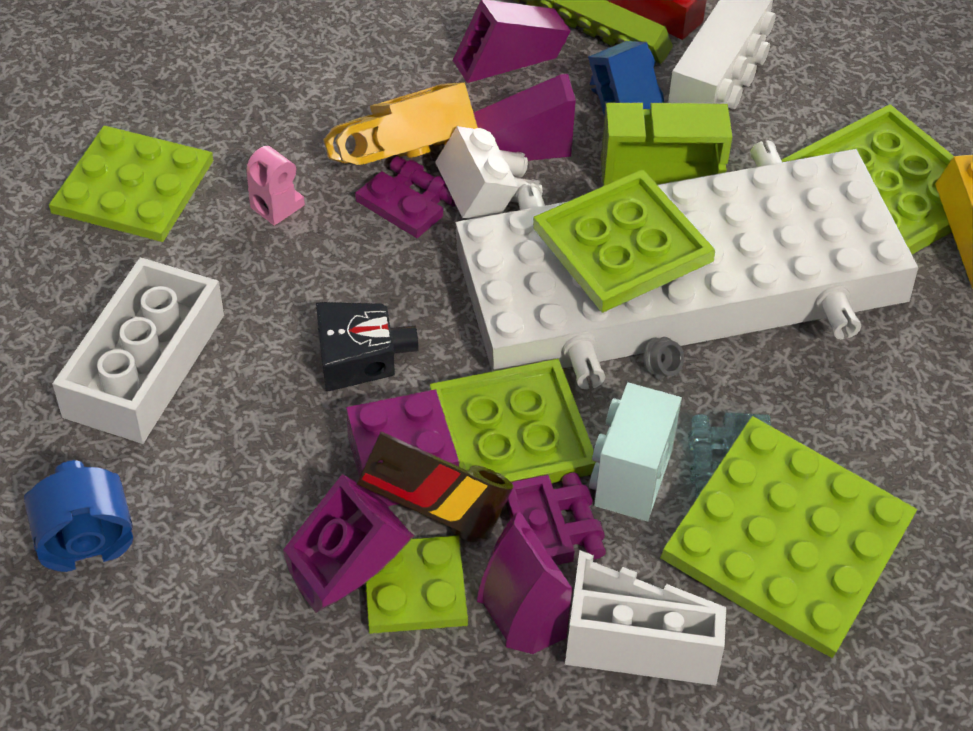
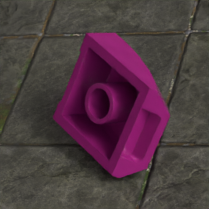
[283,474,415,613]
[477,512,572,654]

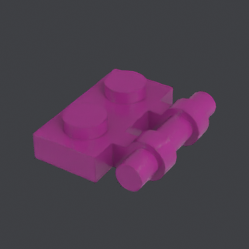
[355,156,456,238]
[506,473,606,565]

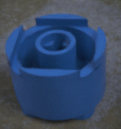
[24,460,133,572]

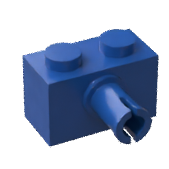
[588,41,664,118]

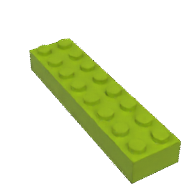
[513,0,673,64]

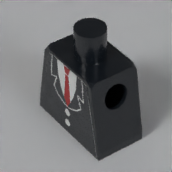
[316,302,419,391]

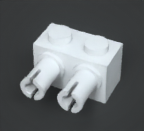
[435,126,542,219]

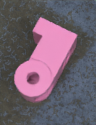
[247,146,305,226]

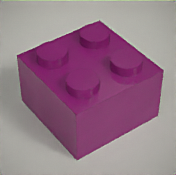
[346,389,459,506]

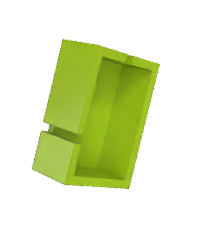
[601,103,733,186]

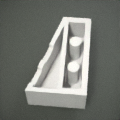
[565,550,726,686]

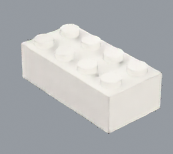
[668,0,776,109]
[52,257,224,444]

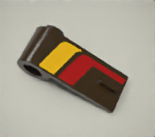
[357,431,513,542]

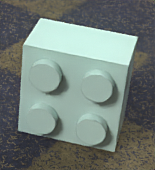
[589,382,682,522]

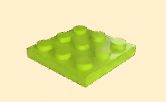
[49,125,214,242]
[533,169,715,313]
[430,358,596,483]

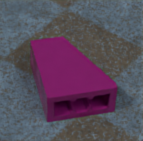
[452,0,571,83]
[473,74,576,161]

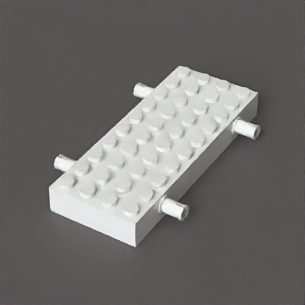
[455,140,918,389]

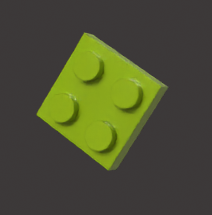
[366,536,468,634]

